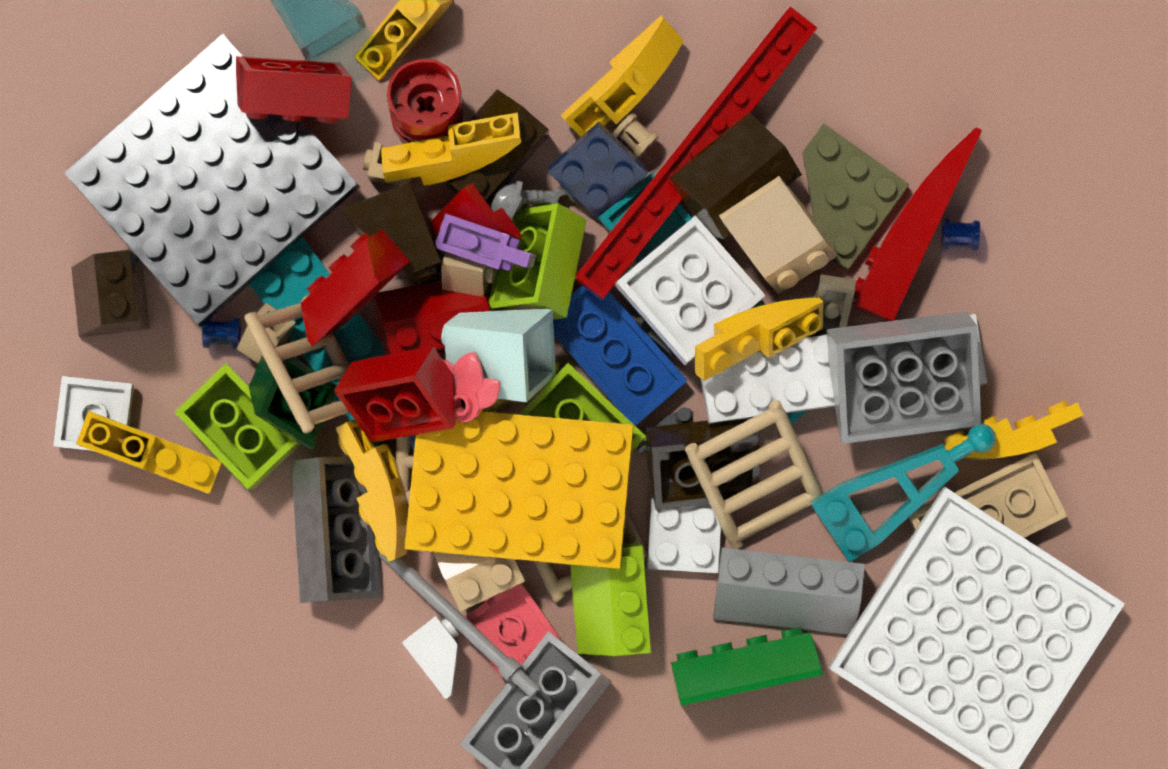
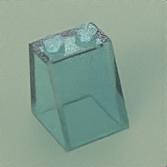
[269,0,367,61]

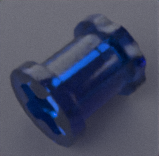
[941,218,980,251]
[202,318,242,349]

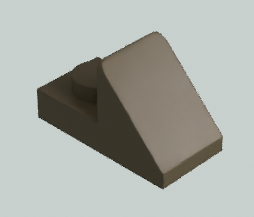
[808,274,856,337]

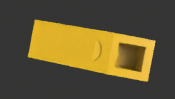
[354,0,454,81]

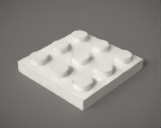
[615,215,766,365]

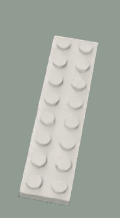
[701,314,988,425]

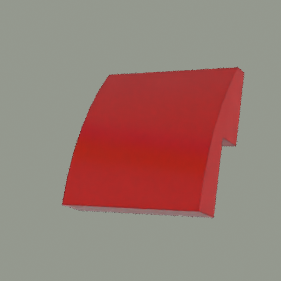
[428,183,523,240]

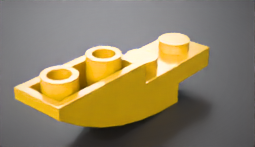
[561,15,684,137]
[381,112,521,186]
[695,298,823,381]
[944,400,1084,460]
[76,411,222,494]
[335,420,408,562]

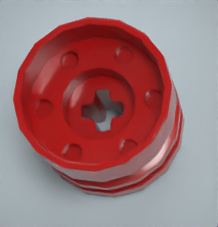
[387,58,464,143]

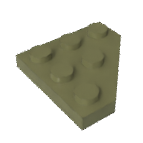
[802,123,909,271]

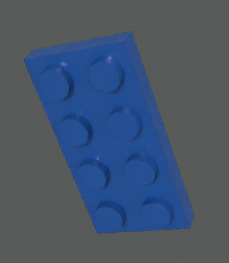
[553,285,687,426]

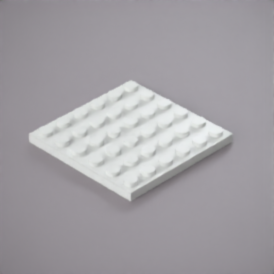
[828,487,1125,769]

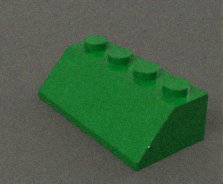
[670,627,823,706]

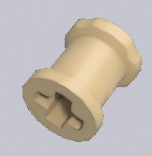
[613,112,659,159]

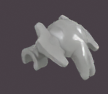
[491,178,577,219]

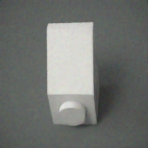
[402,616,459,699]

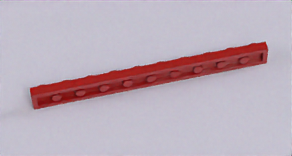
[574,6,818,300]

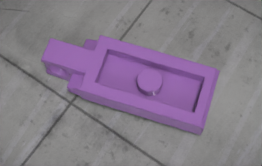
[435,214,537,271]

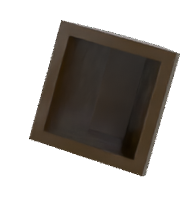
[343,182,442,285]
[71,250,150,337]

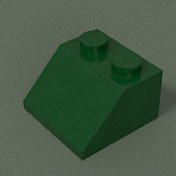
[249,356,337,449]

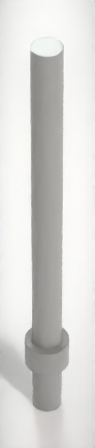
[379,553,541,699]

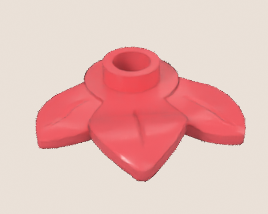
[443,352,501,422]

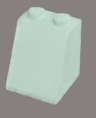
[441,309,556,402]

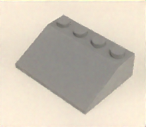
[827,311,981,444]

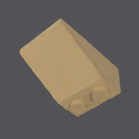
[719,176,838,294]
[433,552,525,611]

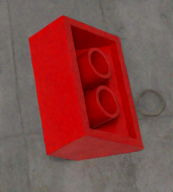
[236,56,352,123]
[300,229,411,346]
[373,280,490,355]
[334,346,456,442]

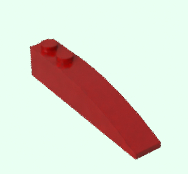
[852,127,982,322]

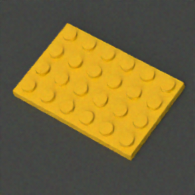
[404,411,634,569]

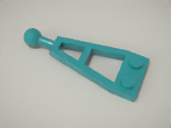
[811,424,996,562]

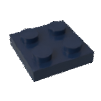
[548,121,648,219]

